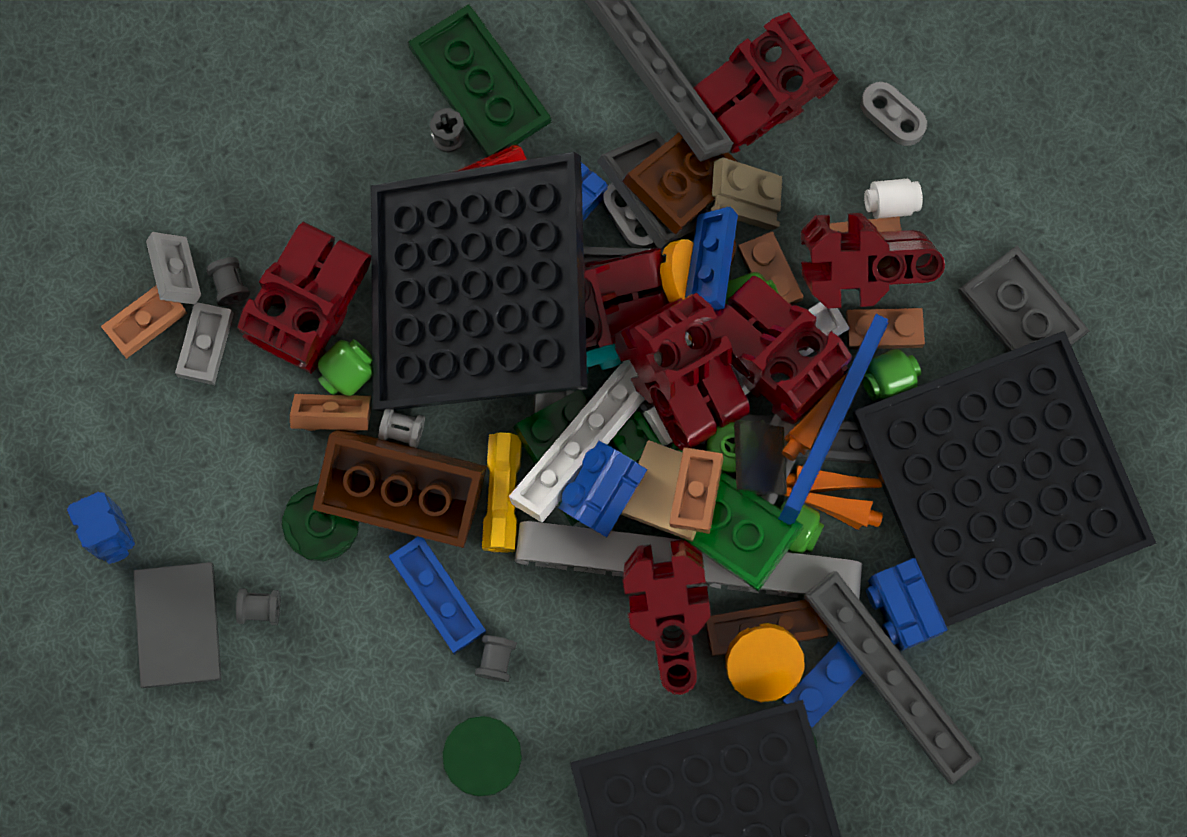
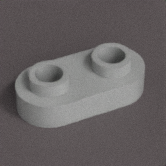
[861,82,927,146]
[603,183,656,249]

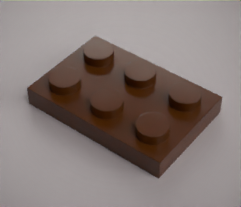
[622,132,737,235]

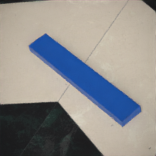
[778,314,889,525]

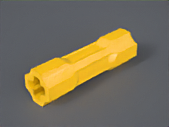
[482,432,522,553]

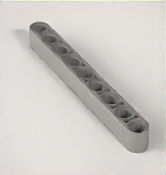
[514,521,862,599]

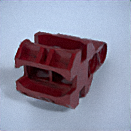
[694,12,839,154]
[801,213,945,309]
[237,222,371,374]
[584,248,670,348]
[709,276,852,425]
[615,293,750,451]
[623,539,711,695]

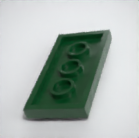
[408,4,551,157]

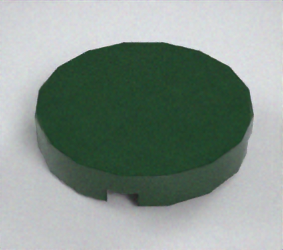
[281,484,360,562]
[442,716,522,797]

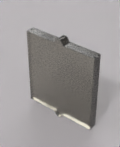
[734,420,787,496]

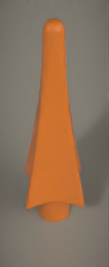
[781,373,847,461]
[783,465,882,493]
[781,487,883,530]

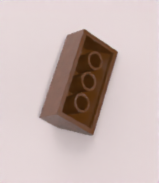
[312,430,487,548]

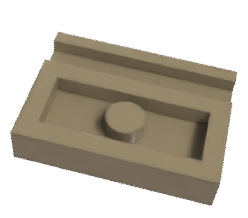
[711,157,782,230]

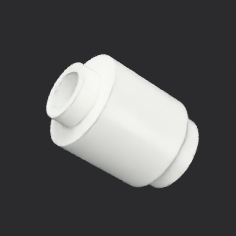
[864,178,922,219]

